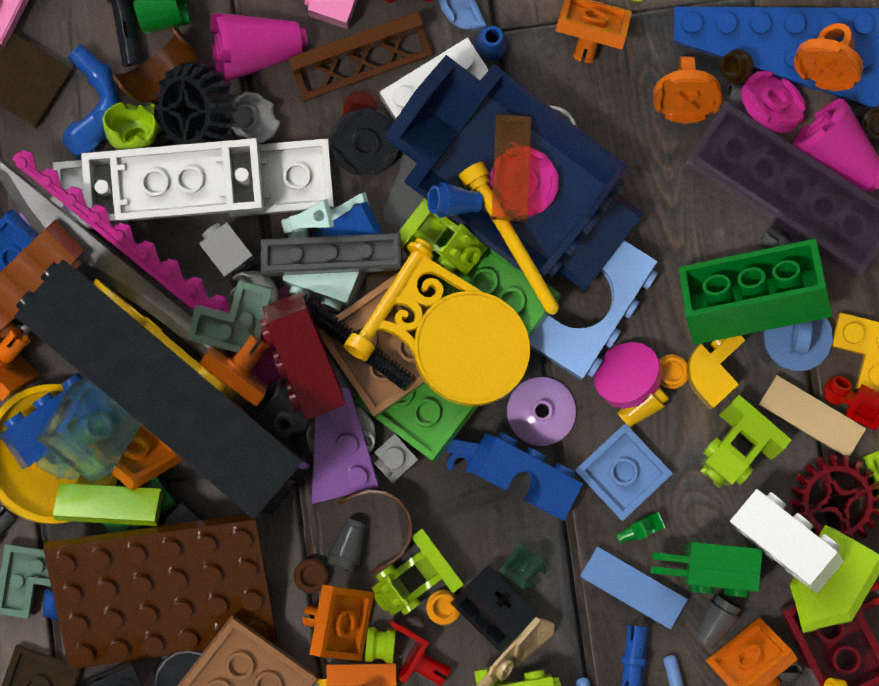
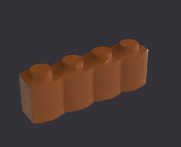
[0,220,84,339]

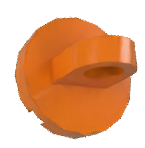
[793,23,864,91]
[653,56,722,124]

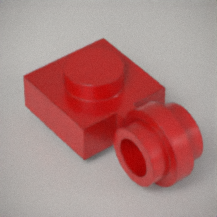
[824,376,879,431]

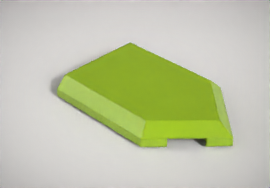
[790,525,879,633]

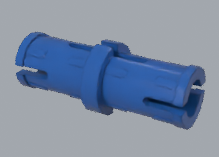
[620,625,649,686]

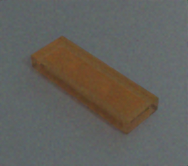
[491,115,531,222]

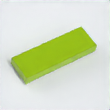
[53,483,164,526]

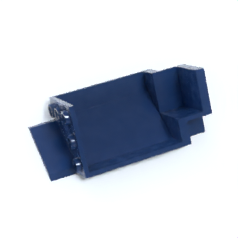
[385,55,643,291]

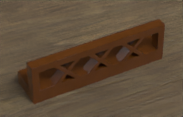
[288,12,433,102]

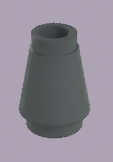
[327,519,366,573]
[696,594,742,648]

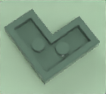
[187,279,273,353]
[0,544,51,619]

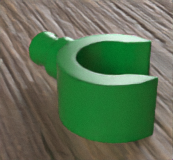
[616,512,666,544]

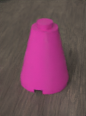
[210,13,307,82]
[791,98,879,193]

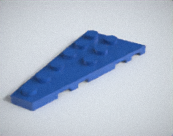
[673,7,879,109]

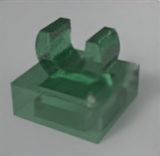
[499,543,547,589]

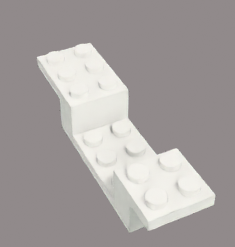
[53,138,334,230]

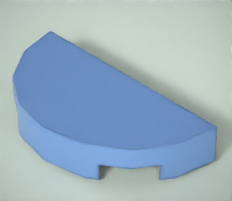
[439,0,487,31]

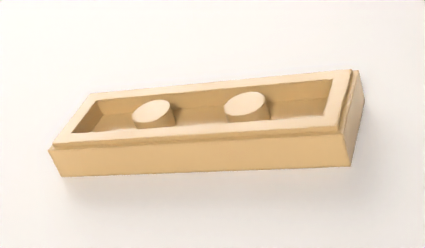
[758,375,866,456]

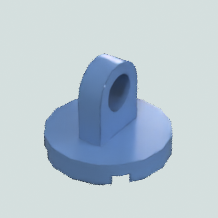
[763,318,833,372]

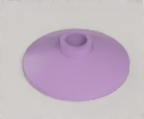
[507,377,576,446]

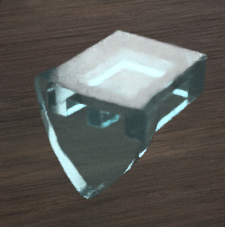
[36,437,79,480]

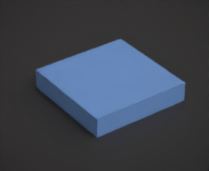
[574,423,673,521]

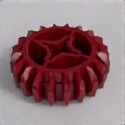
[788,454,879,541]

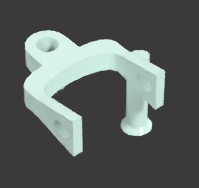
[281,192,369,238]

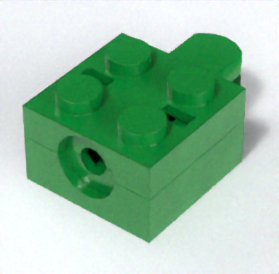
[650,541,763,598]

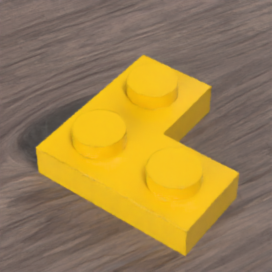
[831,312,879,392]

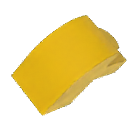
[687,335,745,409]

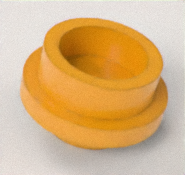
[659,354,688,389]
[426,590,460,625]

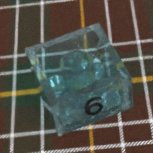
[36,378,141,482]

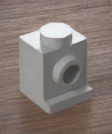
[371,434,418,483]

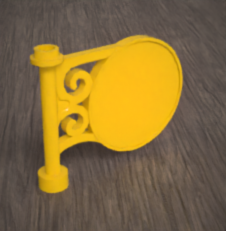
[343,238,530,406]

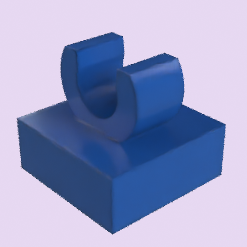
[445,437,480,473]

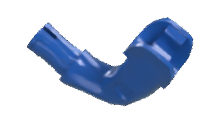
[62,44,120,160]

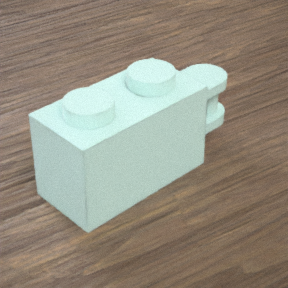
[282,272,366,312]

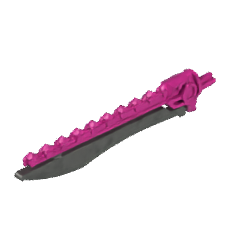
[0,150,289,407]

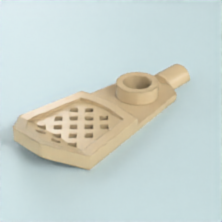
[477,617,555,686]

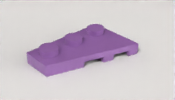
[312,386,379,504]

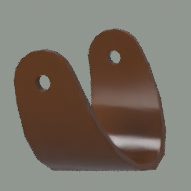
[113,25,199,103]
[336,489,412,575]

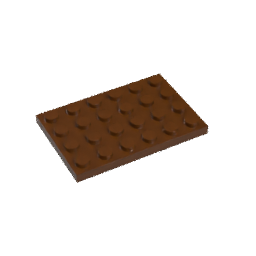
[43,514,277,668]

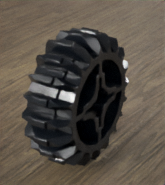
[153,61,238,145]

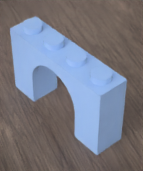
[529,240,658,380]

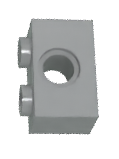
[199,222,257,283]

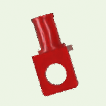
[388,619,451,686]

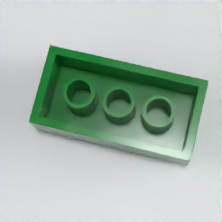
[678,239,832,345]

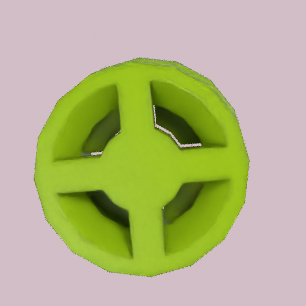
[365,627,396,664]

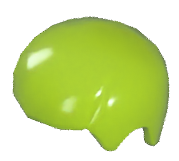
[102,102,159,150]

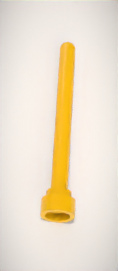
[458,161,559,315]

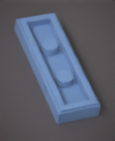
[580,546,688,630]

